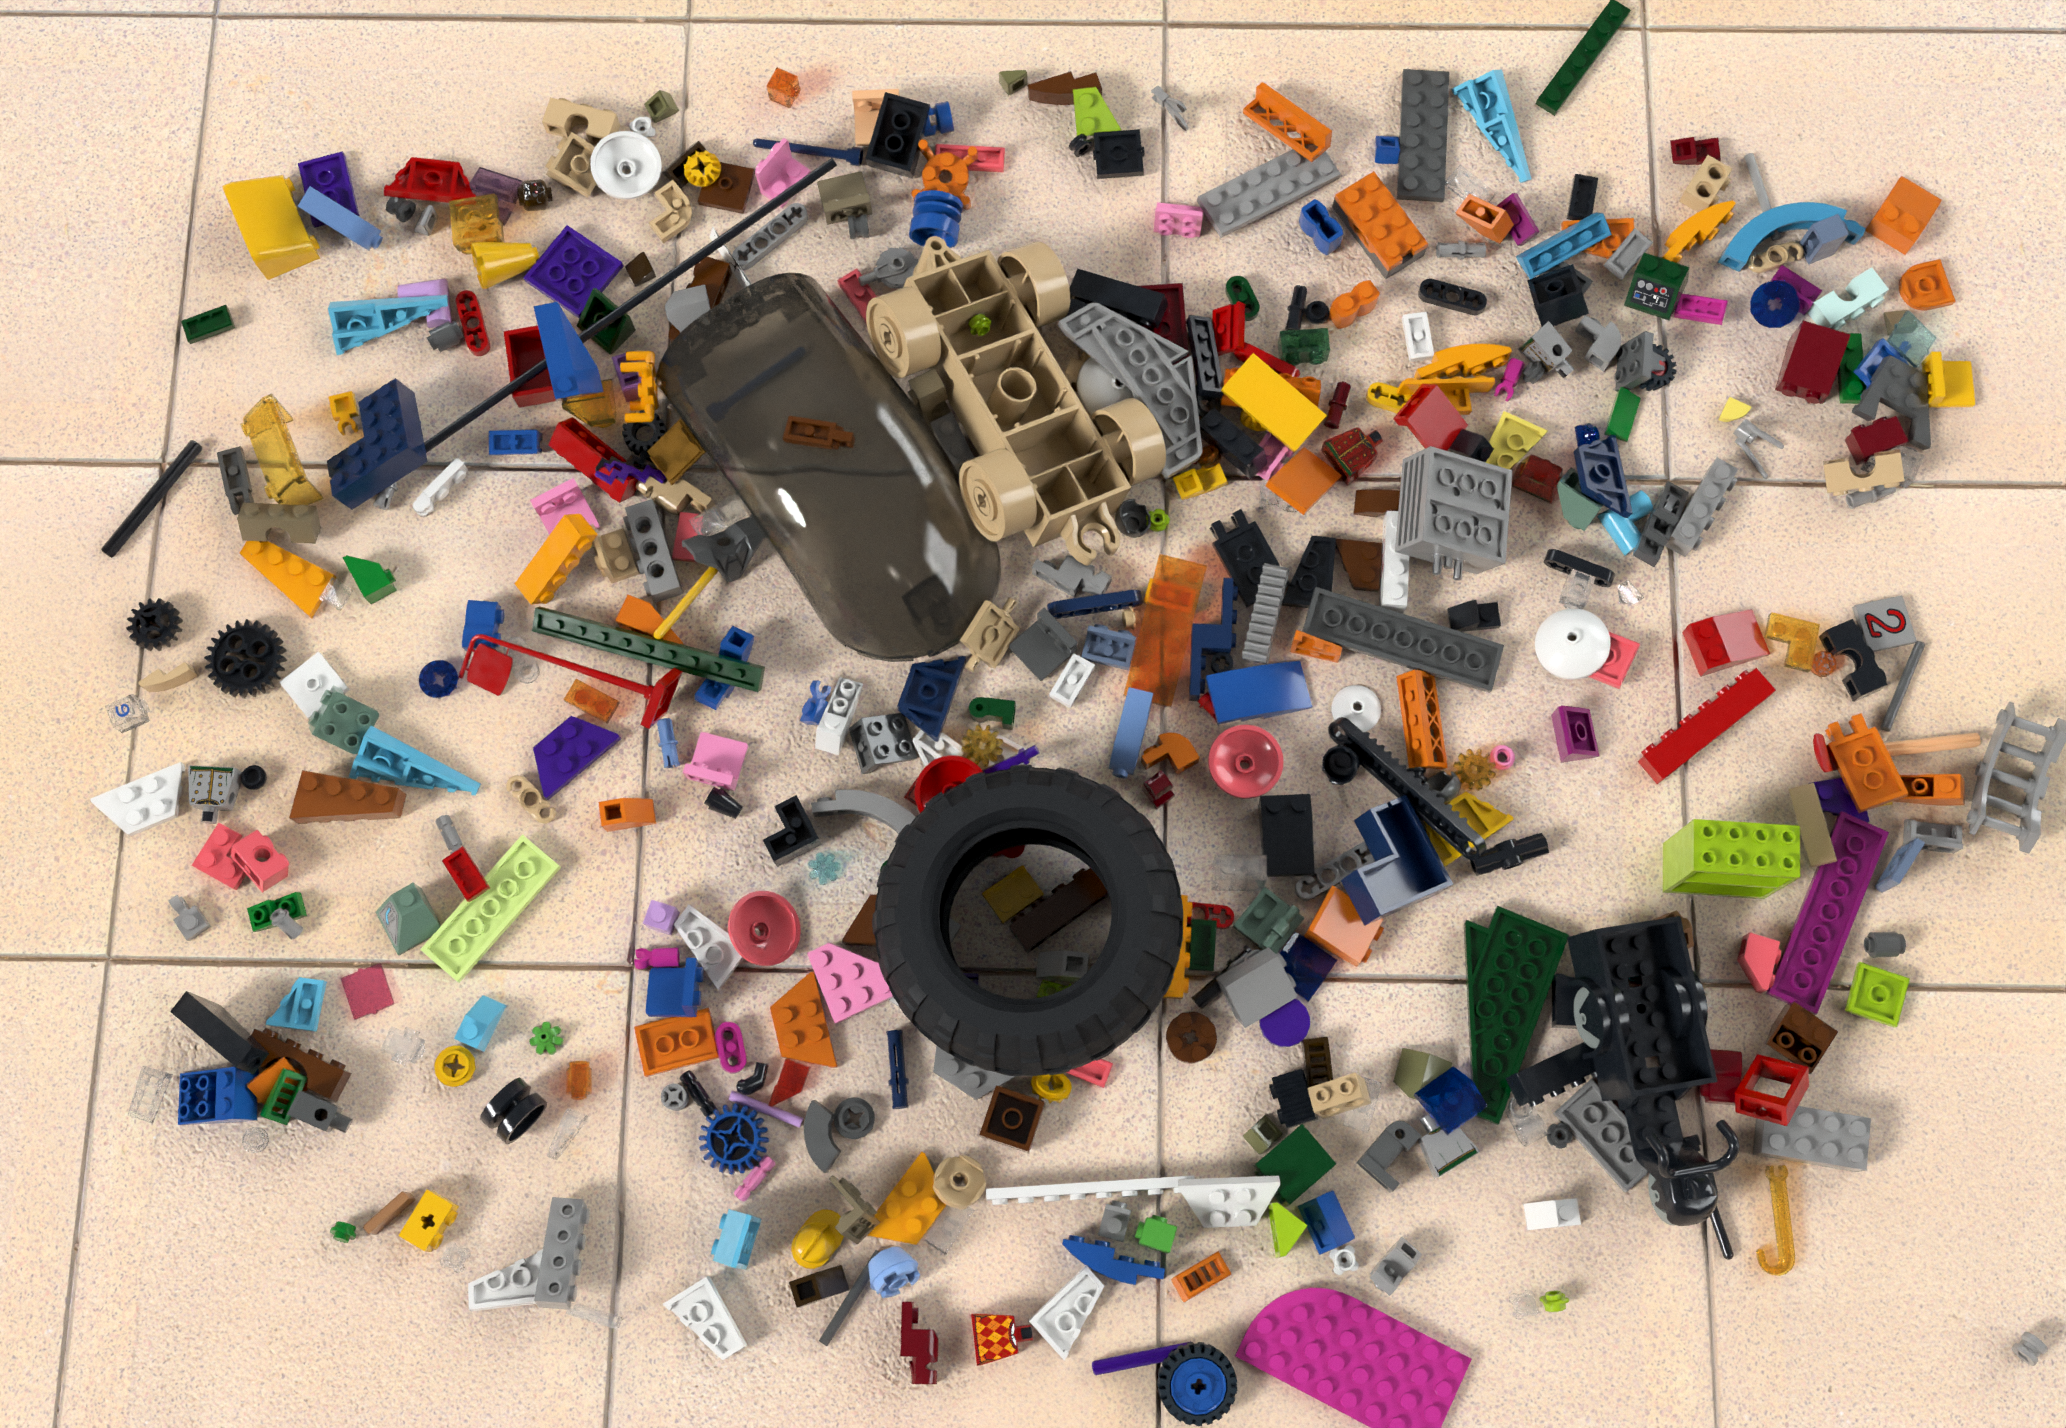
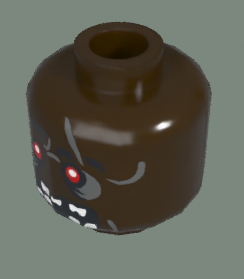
[517,179,553,211]

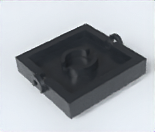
[1093,129,1145,179]

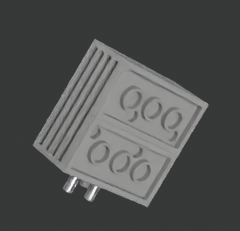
[1395,446,1513,580]

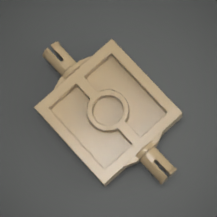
[960,597,1021,672]

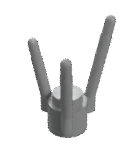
[1733,419,1784,479]

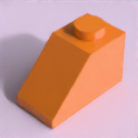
[1455,194,1514,244]

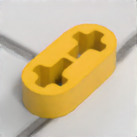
[1366,382,1411,413]

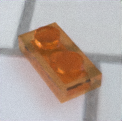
[563,679,620,724]

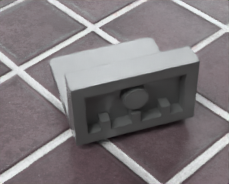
[1009,607,1077,681]
[849,713,917,774]

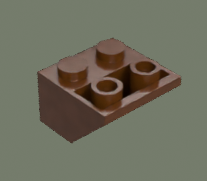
[1766,1002,1838,1074]

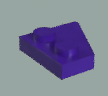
[1808,778,1870,823]

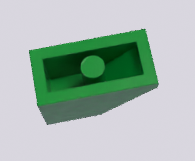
[343,555,397,604]

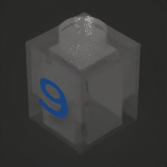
[105,694,150,733]

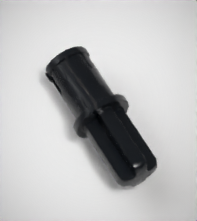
[1285,285,1307,334]

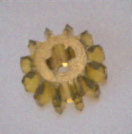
[961,724,1003,767]
[1453,749,1496,791]

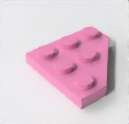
[807,943,893,1023]

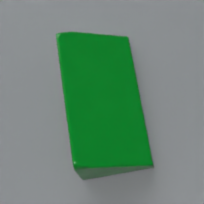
[1604,387,1641,442]

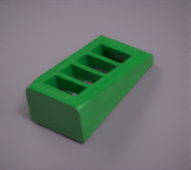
[260,1068,308,1125]

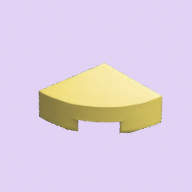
[1718,397,1751,422]

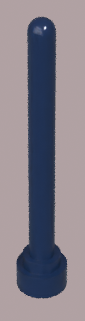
[753,138,863,166]

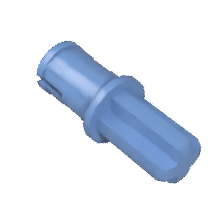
[657,718,680,768]

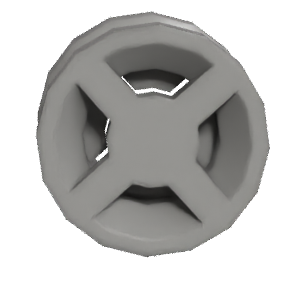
[661,1083,690,1111]
[2011,1332,2048,1366]

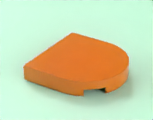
[1899,259,1956,311]

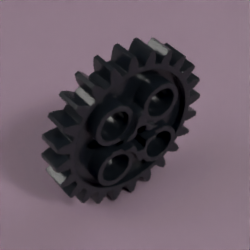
[204,619,287,699]

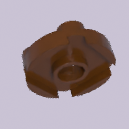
[1166,1012,1217,1064]

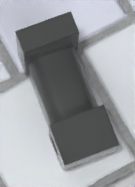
[1356,1121,1422,1193]

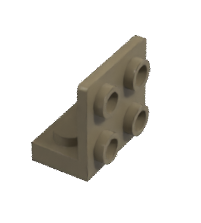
[817,171,873,225]
[829,1175,880,1245]

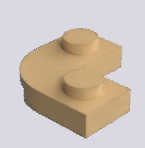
[649,180,692,244]

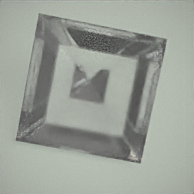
[1618,580,1644,604]

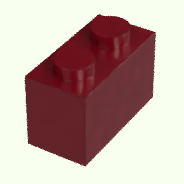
[1845,416,1909,465]

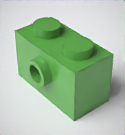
[1135,1215,1177,1254]

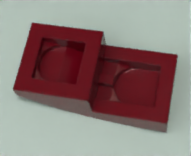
[1670,137,1721,165]

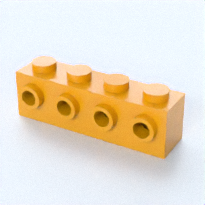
[515,514,598,605]
[1163,895,1192,999]

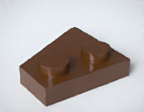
[1335,539,1382,592]

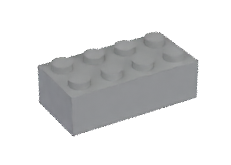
[1753,1106,1871,1172]

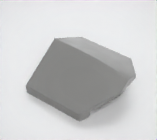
[665,285,715,336]

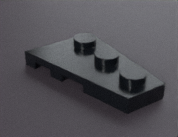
[1281,536,1336,608]

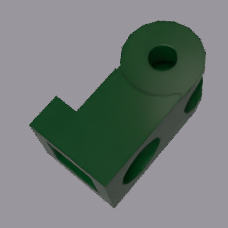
[969,697,1016,730]

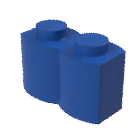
[1299,199,1343,255]
[462,600,504,652]

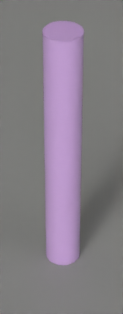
[729,1091,804,1128]

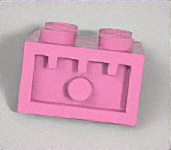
[755,138,811,208]
[1154,202,1203,238]
[530,478,600,535]
[683,732,748,791]

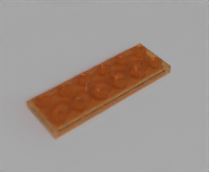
[1123,554,1207,708]

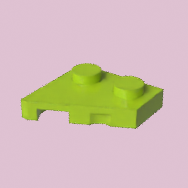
[1073,87,1121,136]

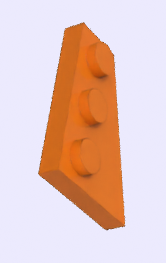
[1561,218,1637,266]

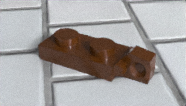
[782,415,855,450]

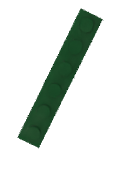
[1536,0,1631,116]

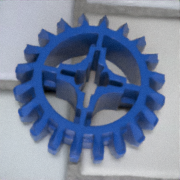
[699,1104,769,1175]

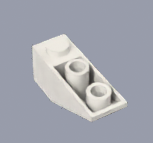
[815,677,863,755]

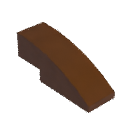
[1027,71,1102,105]

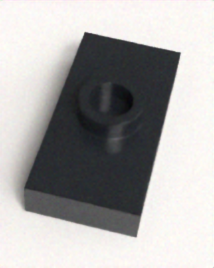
[1567,174,1598,220]

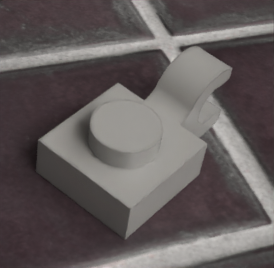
[168,895,211,941]

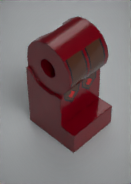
[1142,770,1175,809]

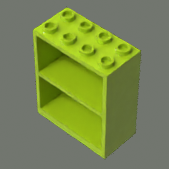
[1663,819,1800,899]

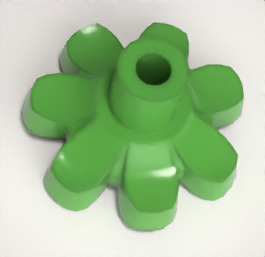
[529,1022,563,1055]

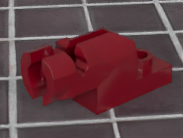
[900,1302,939,1384]

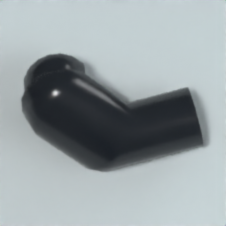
[736,1062,769,1095]

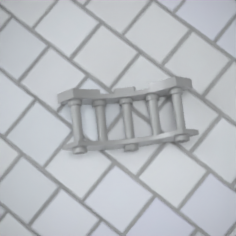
[1966,701,2066,854]

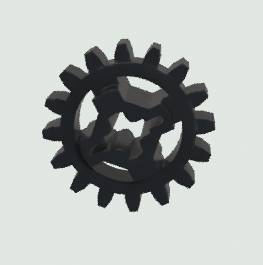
[126,598,183,651]

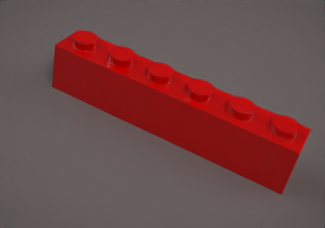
[1638,668,1776,784]

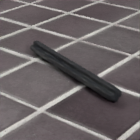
[101,440,202,558]

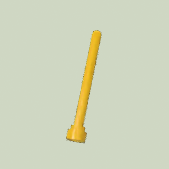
[653,567,718,640]

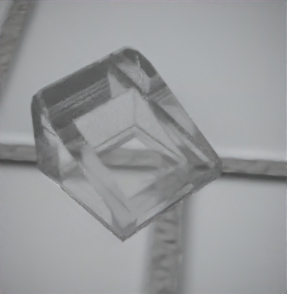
[319,577,353,611]

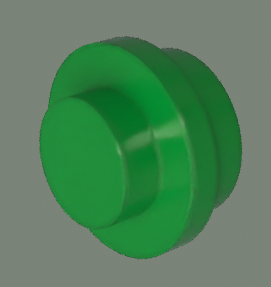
[330,1221,356,1243]

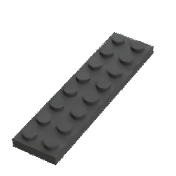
[1302,587,1504,693]

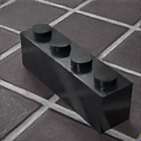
[1069,268,1168,329]
[1505,1042,1597,1107]

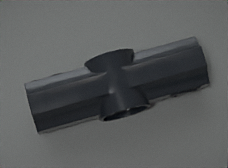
[1470,833,1549,876]

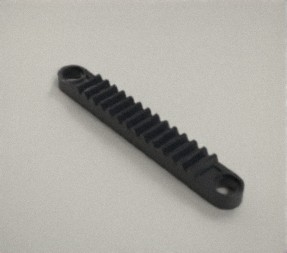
[1328,717,1487,860]

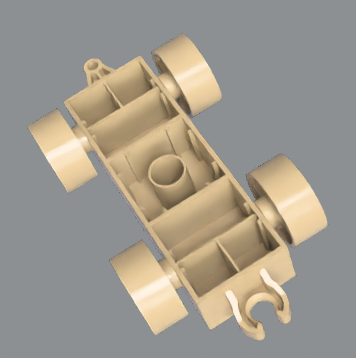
[866,236,1166,566]

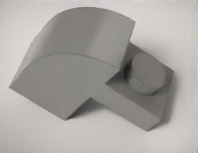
[1575,315,1621,372]
[1370,1237,1422,1296]

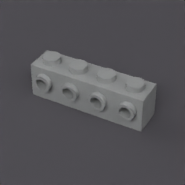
[1665,457,1738,557]
[534,1197,590,1310]

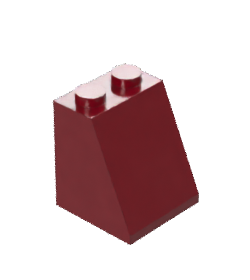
[1775,320,1850,404]

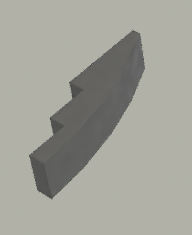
[1633,481,1689,567]

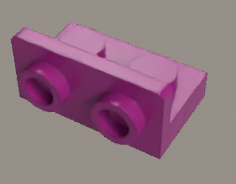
[1764,265,1822,315]

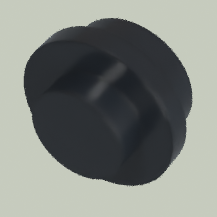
[1305,301,1329,324]
[241,765,267,790]

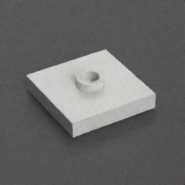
[279,652,350,719]

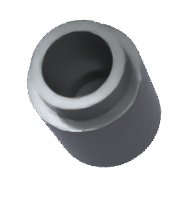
[427,321,464,352]
[1864,931,1906,958]

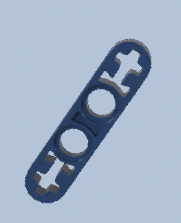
[1047,589,1143,619]

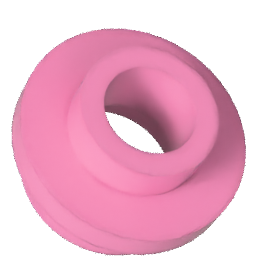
[1489,745,1515,770]

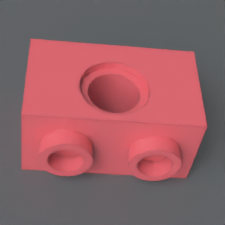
[231,830,289,893]

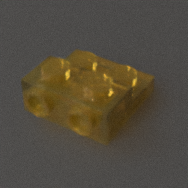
[449,193,504,255]

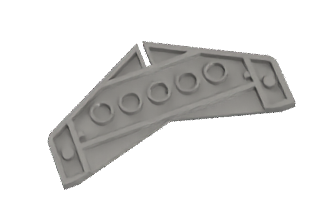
[1058,303,1202,479]

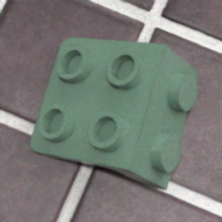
[308,685,379,754]

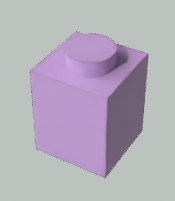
[643,899,680,936]

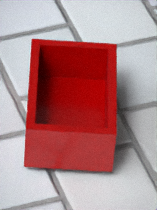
[503,325,556,408]

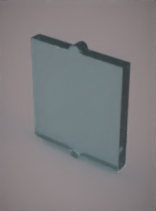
[1887,310,1937,368]

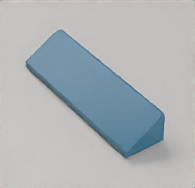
[1516,212,1612,279]

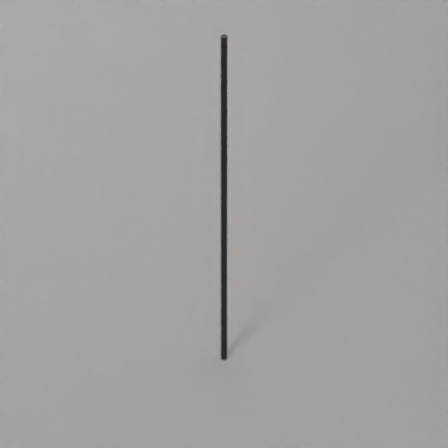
[424,158,837,453]

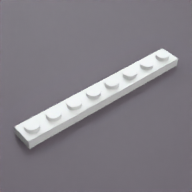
[986,1175,1195,1205]

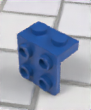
[645,958,704,1017]

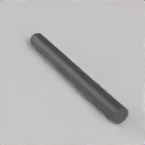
[1880,641,1925,732]
[819,1250,879,1346]

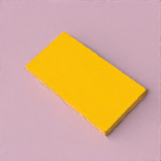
[1221,353,1327,453]

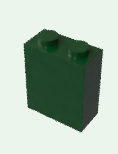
[1253,1124,1336,1206]

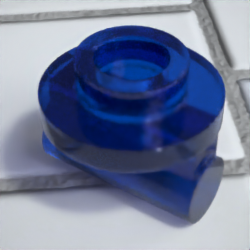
[1574,423,1600,447]

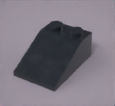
[865,92,930,179]
[1258,794,1315,877]

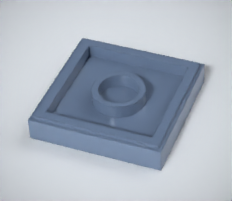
[1875,838,1925,893]

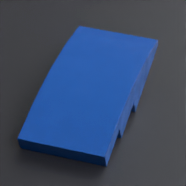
[1206,661,1312,725]

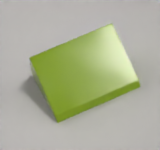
[1268,1202,1308,1258]

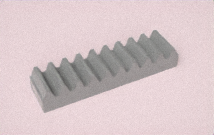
[1242,563,1290,664]

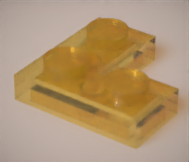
[1764,612,1820,673]

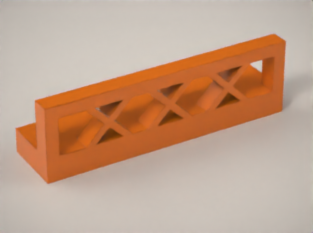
[1243,82,1332,162]
[1396,670,1448,770]

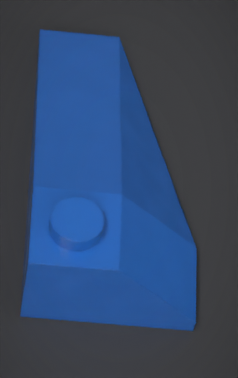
[533,302,604,402]

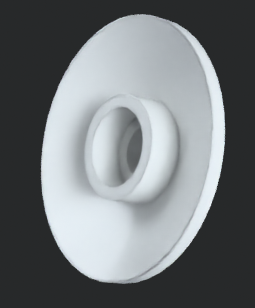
[1331,685,1381,732]

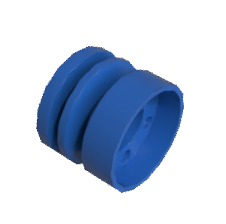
[909,190,963,248]

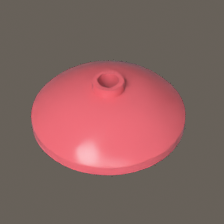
[1208,725,1284,799]
[728,891,801,966]

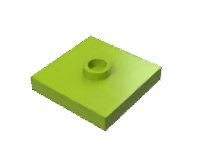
[1845,962,1910,1028]

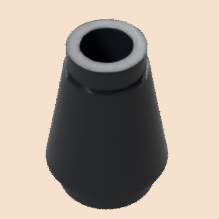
[704,787,743,819]

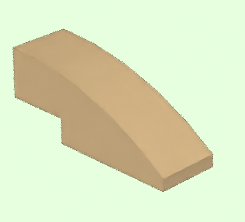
[1788,782,1837,868]

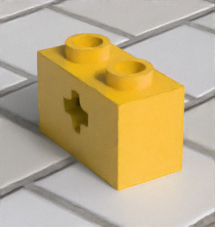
[398,1189,459,1252]

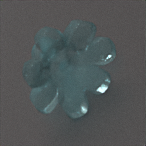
[808,852,841,885]

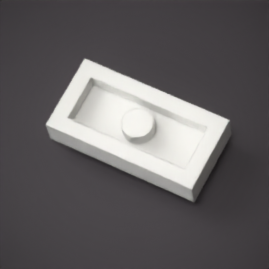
[1402,312,1434,362]
[1049,653,1095,709]

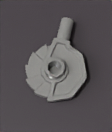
[858,247,918,288]

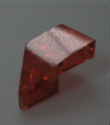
[768,1059,811,1107]

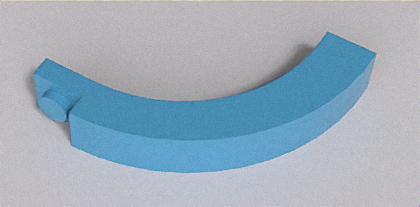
[1717,202,1866,272]

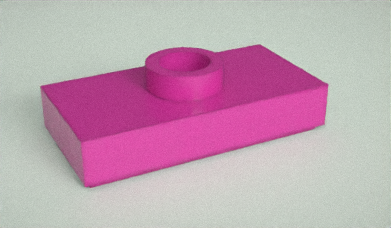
[1674,293,1728,325]

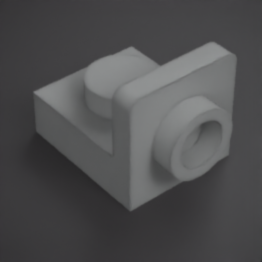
[1098,1200,1131,1242]

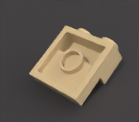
[545,132,596,198]

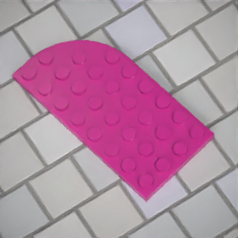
[1235,1288,1472,1428]

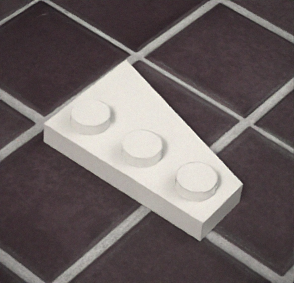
[468,1249,543,1312]
[1028,1266,1104,1361]
[663,1276,747,1360]

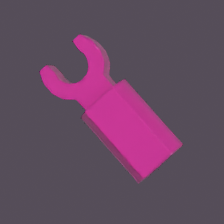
[1494,358,1525,402]
[634,948,680,969]

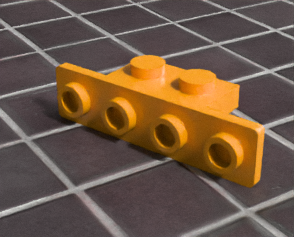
[1397,376,1495,415]

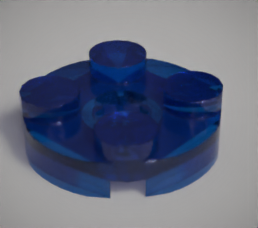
[1750,279,1800,328]

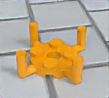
[620,351,659,423]

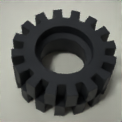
[622,410,667,456]

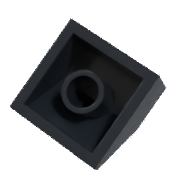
[1527,264,1589,327]

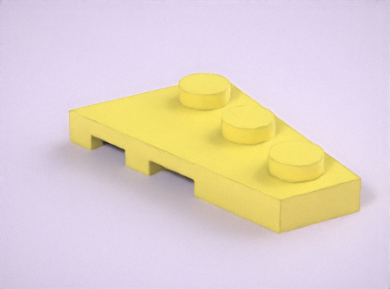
[1486,411,1548,470]

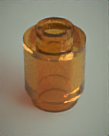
[566,1061,592,1100]

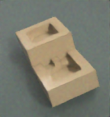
[138,662,199,693]

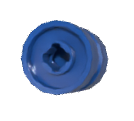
[924,101,954,137]

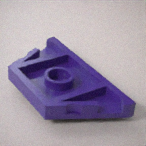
[533,716,621,800]

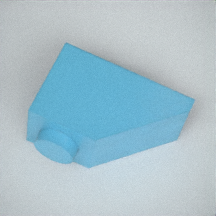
[454,995,507,1052]

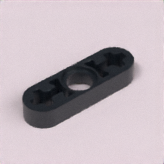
[1418,279,1487,316]
[1544,549,1615,587]

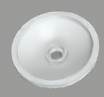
[590,131,661,200]
[1077,357,1134,415]
[1535,609,1611,680]

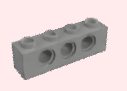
[623,499,683,602]

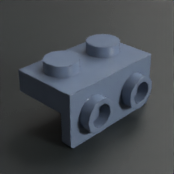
[1081,624,1136,671]

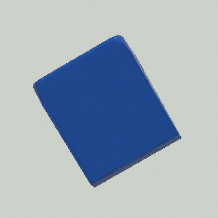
[1375,136,1400,164]

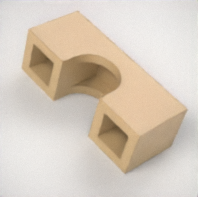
[542,97,620,145]
[1823,449,1904,496]

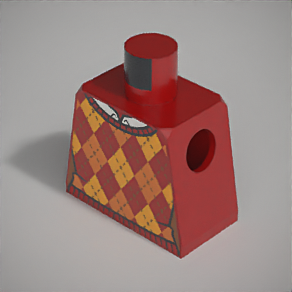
[971,1314,1033,1366]

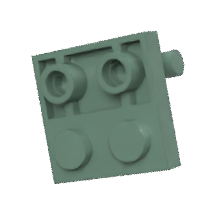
[1233,887,1304,954]

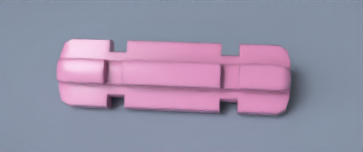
[734,1155,775,1202]

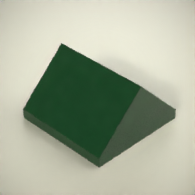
[576,288,636,355]

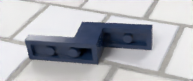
[1189,578,1238,701]

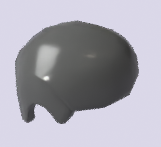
[1115,499,1151,538]
[1423,771,1461,804]

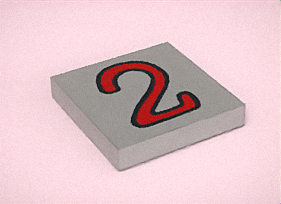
[1852,595,1917,652]

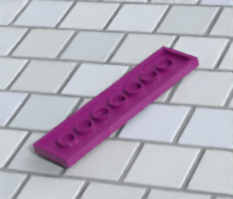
[1766,811,1889,1015]

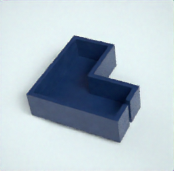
[327,378,428,510]
[1341,795,1453,926]

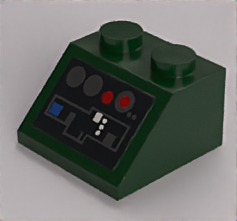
[1624,253,1690,321]

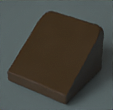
[625,252,656,287]

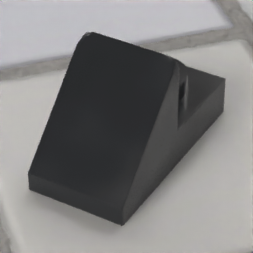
[1447,600,1501,632]

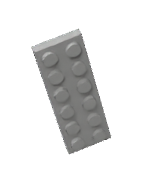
[1197,144,1341,238]

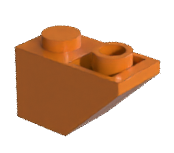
[598,798,656,832]

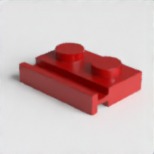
[1212,301,1245,357]

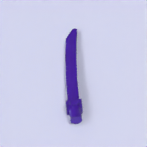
[947,745,1040,791]

